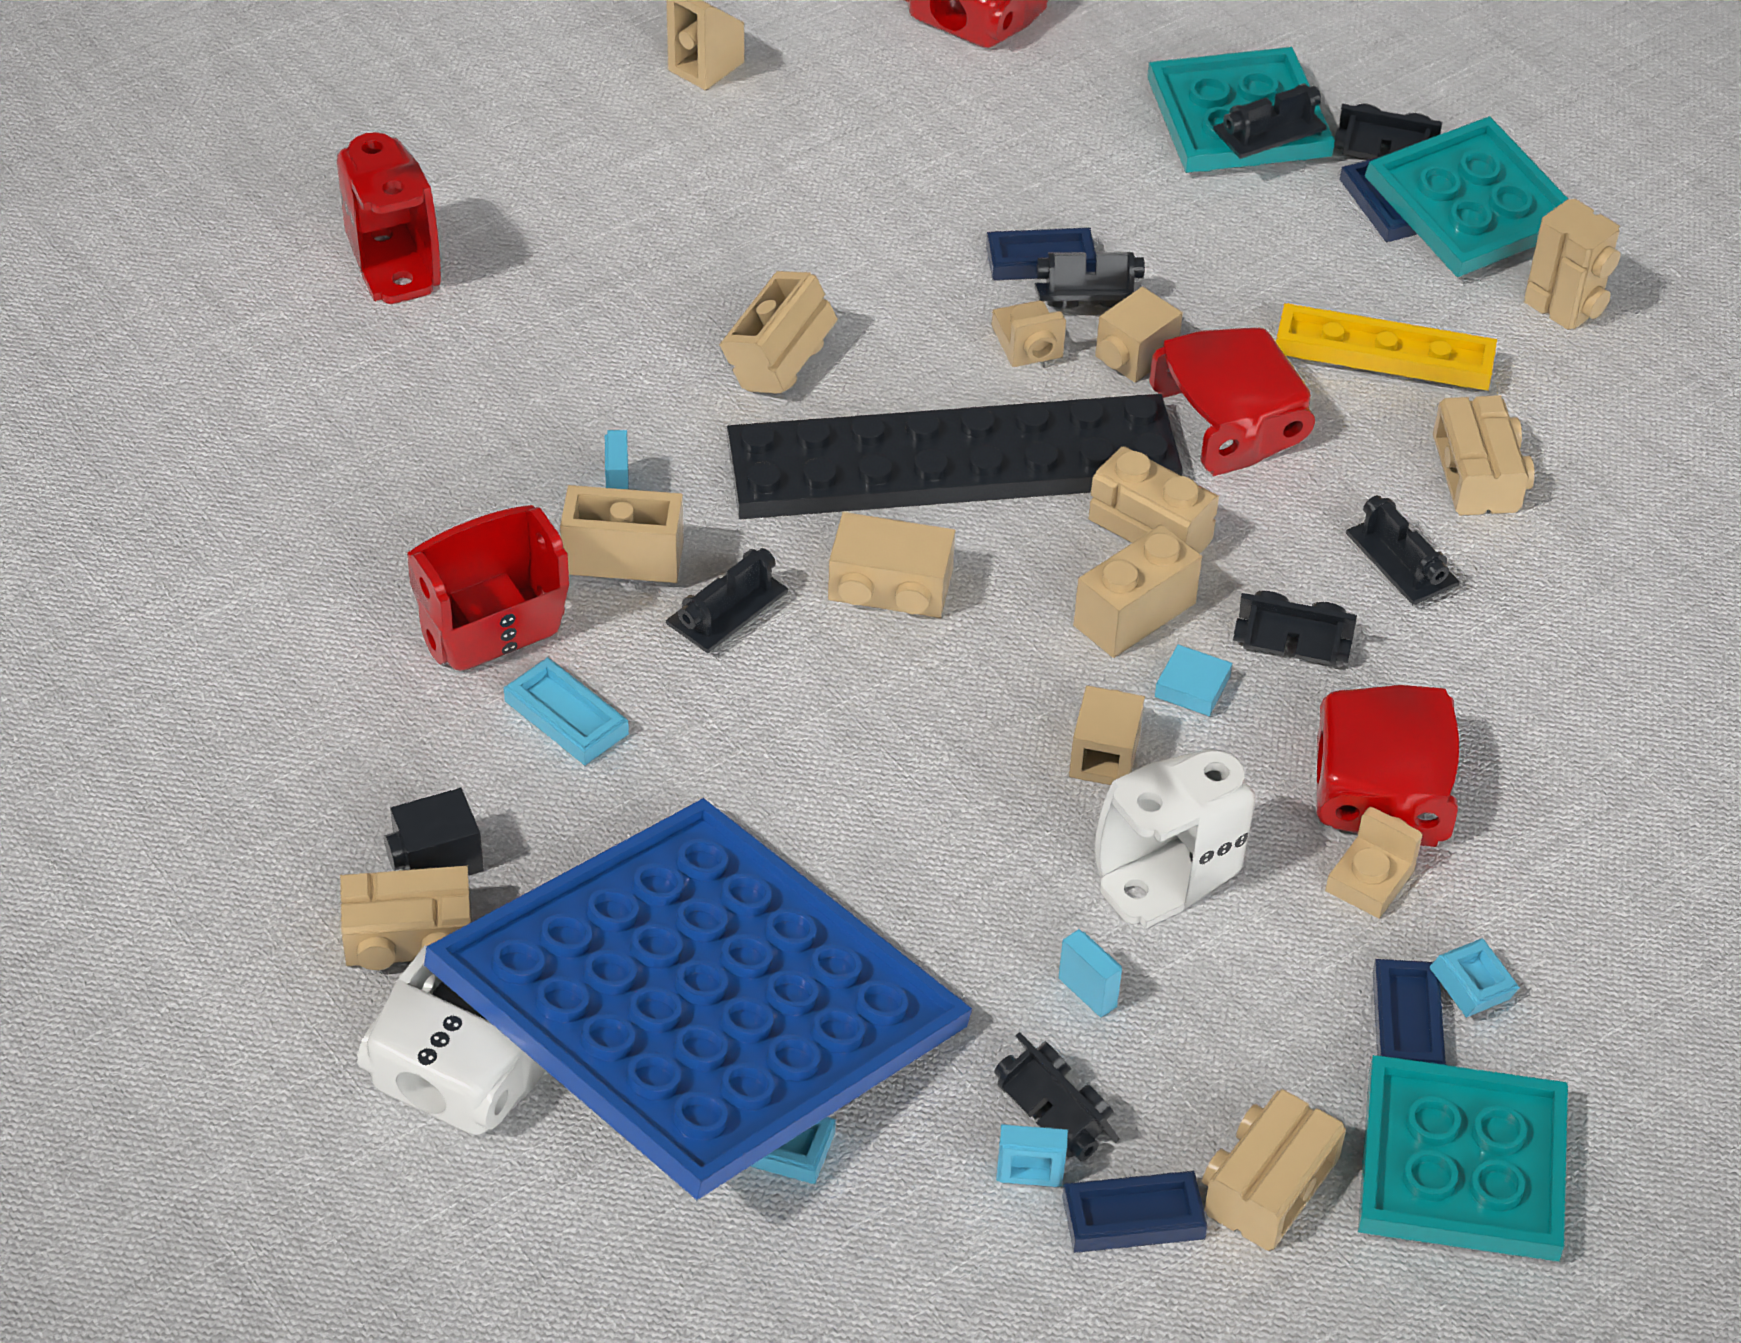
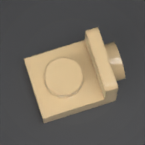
[991,301,1066,368]
[1325,807,1422,919]

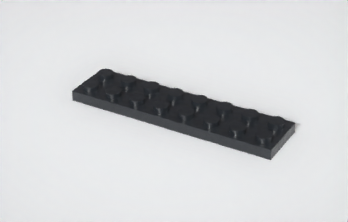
[727,393,1183,519]

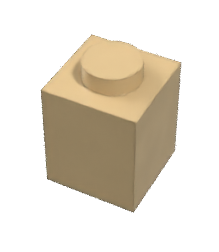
[1095,286,1183,383]
[1069,685,1145,785]

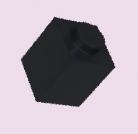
[384,787,484,875]

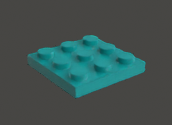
[1147,47,1335,173]
[1365,116,1568,278]
[1358,1055,1568,1262]

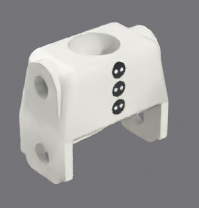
[1095,749,1255,929]
[357,945,546,1135]

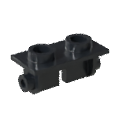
[1213,83,1327,159]
[1334,103,1443,159]
[1035,252,1145,308]
[1346,495,1460,605]
[666,548,788,654]
[1233,591,1357,667]
[994,1032,1120,1161]

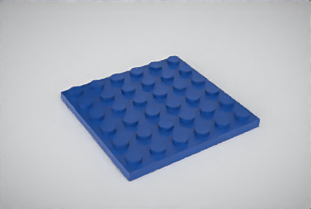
[424,798,972,1200]

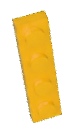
[1276,303,1497,391]

